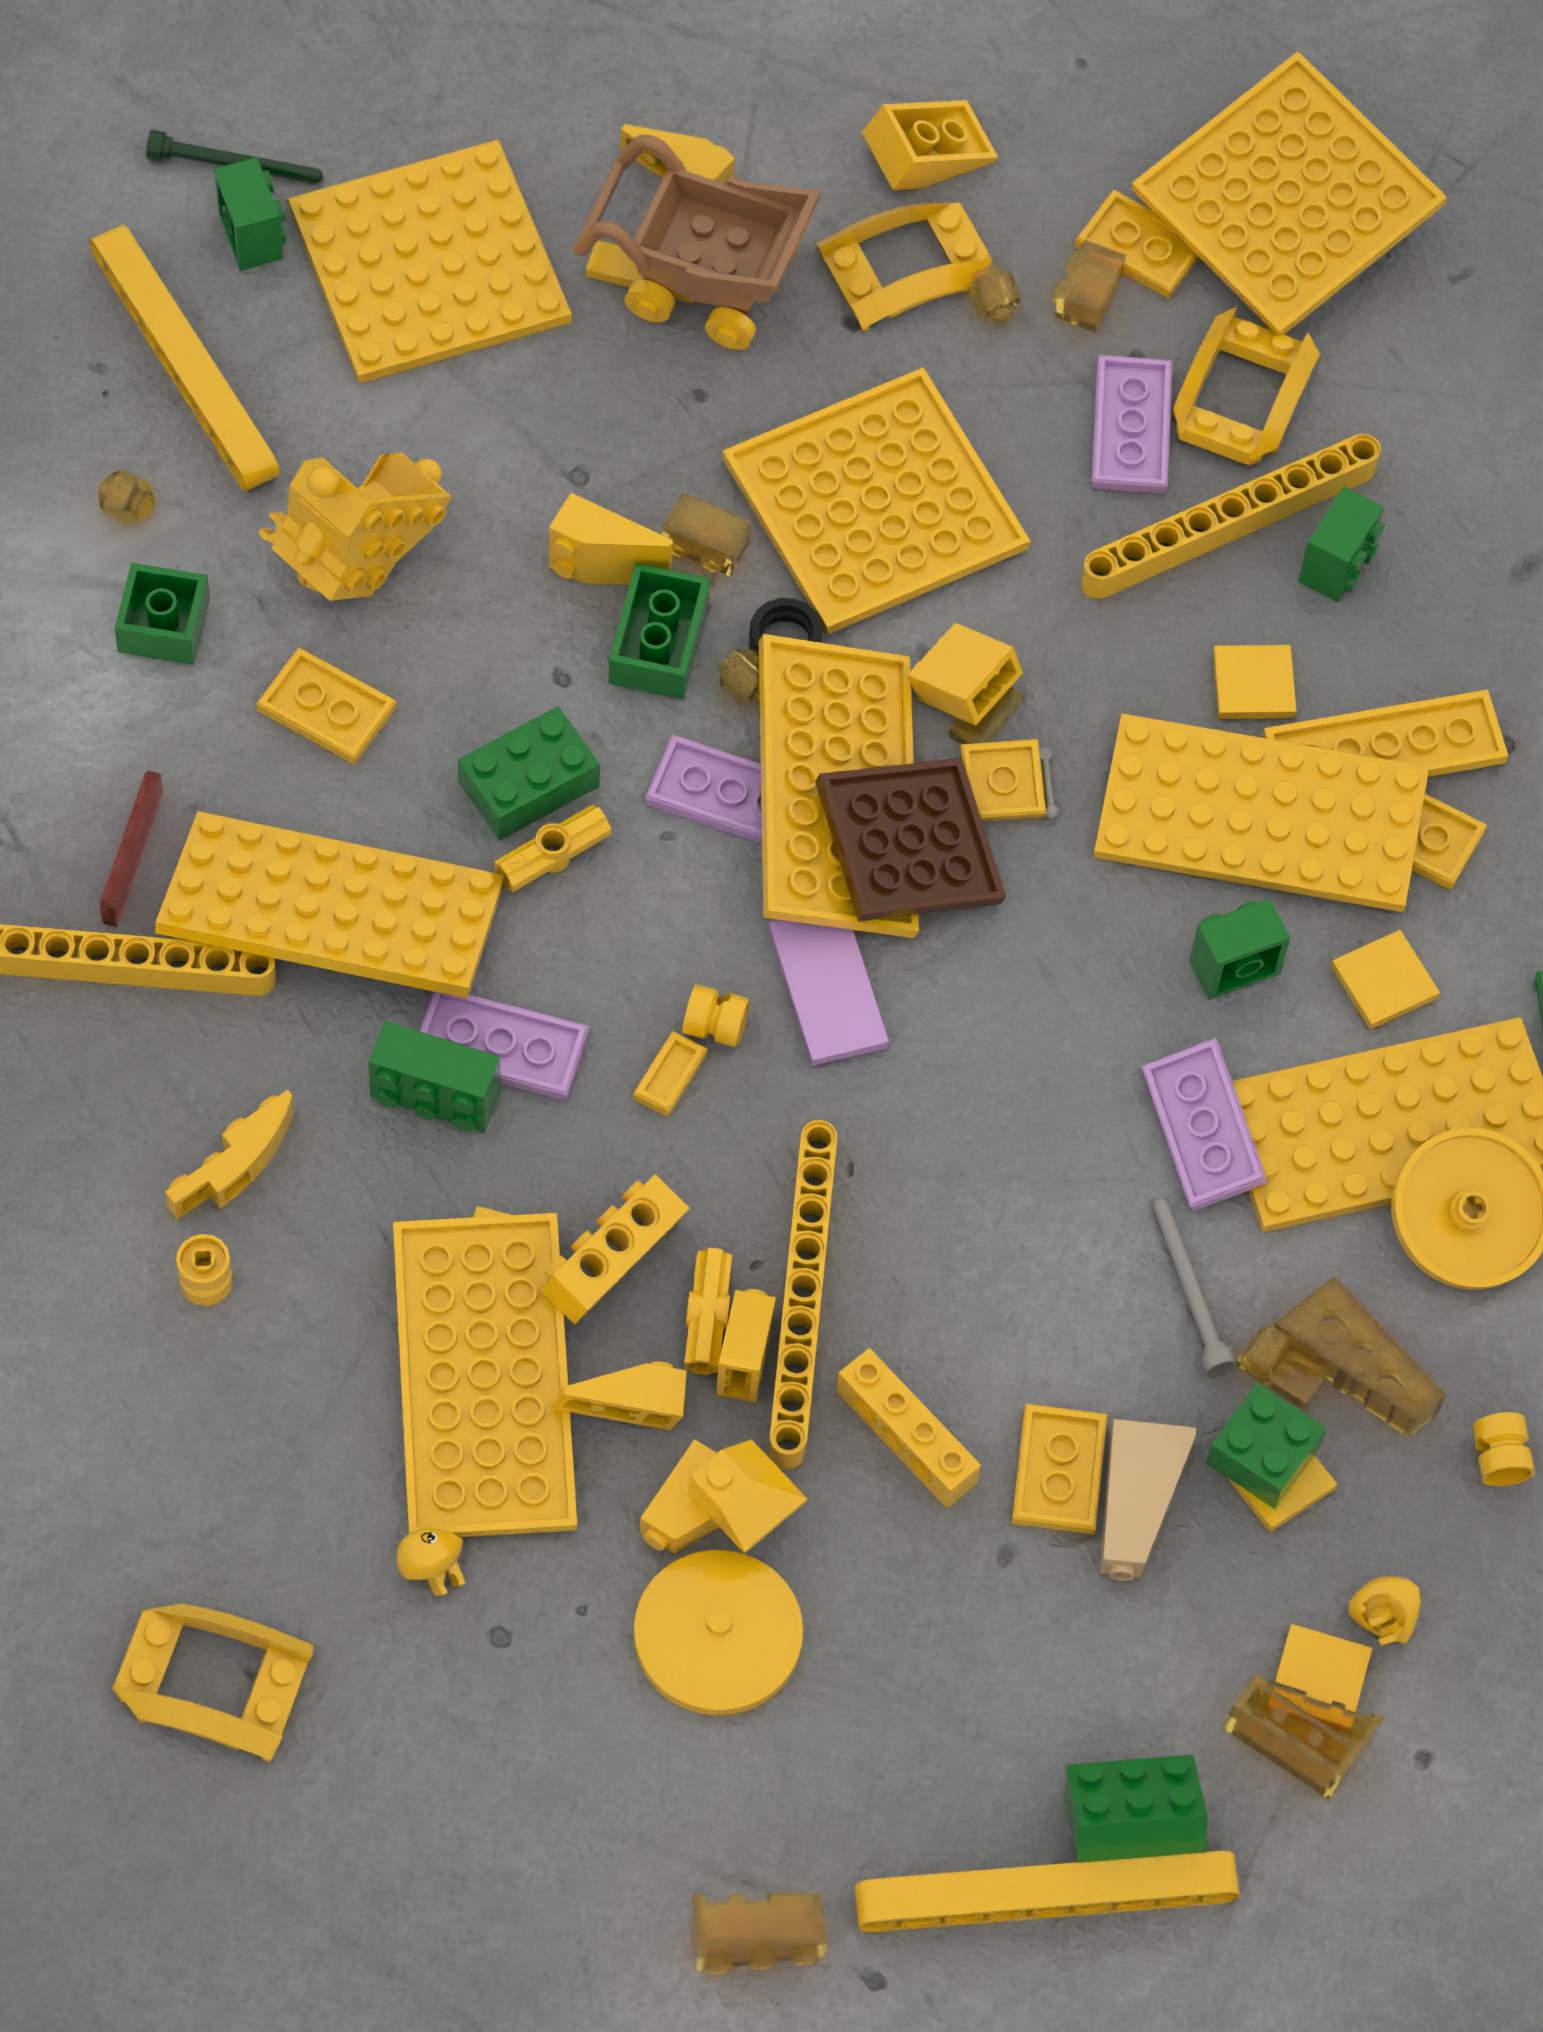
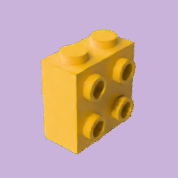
[908,623,1023,726]

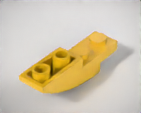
[165,1090,294,1220]

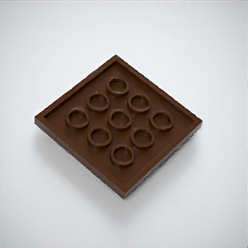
[815,758,1006,922]

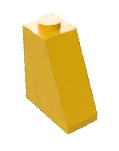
[716,1289,776,1403]
[640,1439,720,1554]

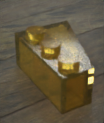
[1223,1675,1384,1800]
[690,1893,827,1974]

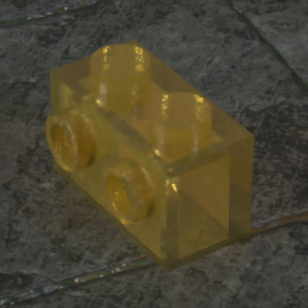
[1052,240,1126,332]
[662,492,752,577]

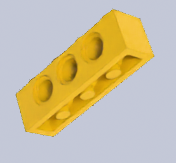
[540,1174,690,1324]
[836,1348,981,1508]

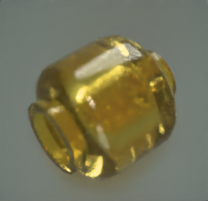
[967,265,1021,324]
[98,469,156,525]
[718,648,760,706]

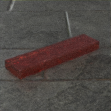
[100,770,163,927]

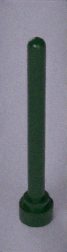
[146,129,323,183]

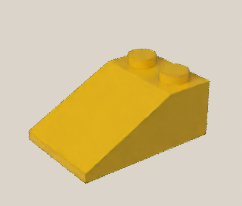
[862,100,998,191]
[549,493,673,585]

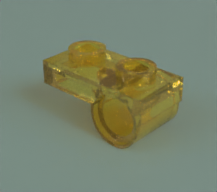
[1237,1325,1328,1410]

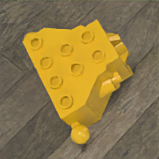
[259,452,452,601]

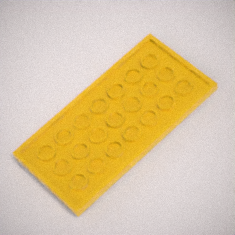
[759,634,919,938]
[1094,713,1429,913]
[155,811,505,999]
[1233,1017,1543,1233]
[393,1213,577,1537]

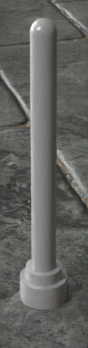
[1153,1198,1238,1377]

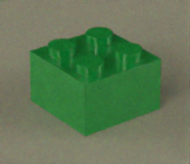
[214,157,287,271]
[1298,486,1385,602]
[114,563,210,665]
[1189,898,1290,1000]
[1206,1382,1327,1509]

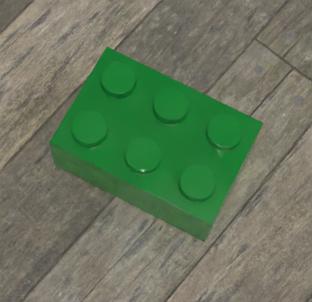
[608,563,711,699]
[458,706,600,841]
[368,1021,501,1133]
[1065,1755,1208,1863]

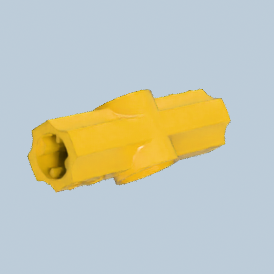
[494,804,612,892]
[684,1248,732,1376]

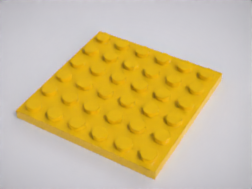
[1132,51,1447,335]
[288,139,572,384]
[722,367,1031,635]

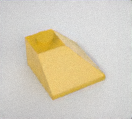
[689,1439,807,1554]

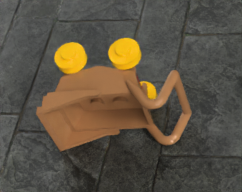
[574,134,821,350]

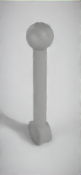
[1039,747,1059,820]

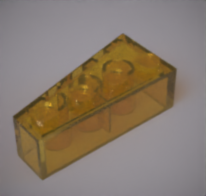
[1268,1276,1446,1437]

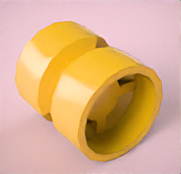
[682,984,750,1048]
[176,1234,233,1306]
[1472,1412,1535,1486]

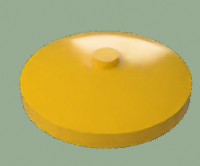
[1391,1127,1543,1290]
[634,1550,803,1715]

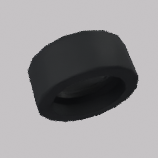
[749,598,822,664]

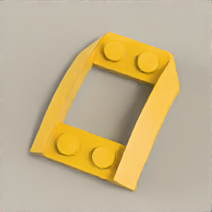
[816,203,993,332]
[1171,306,1320,466]
[112,1603,314,1763]

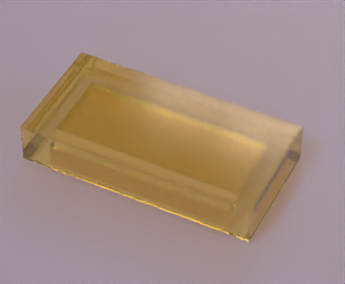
[949,687,1024,744]

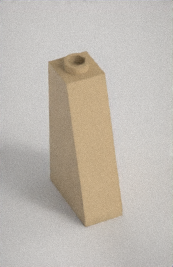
[1099,1419,1196,1581]

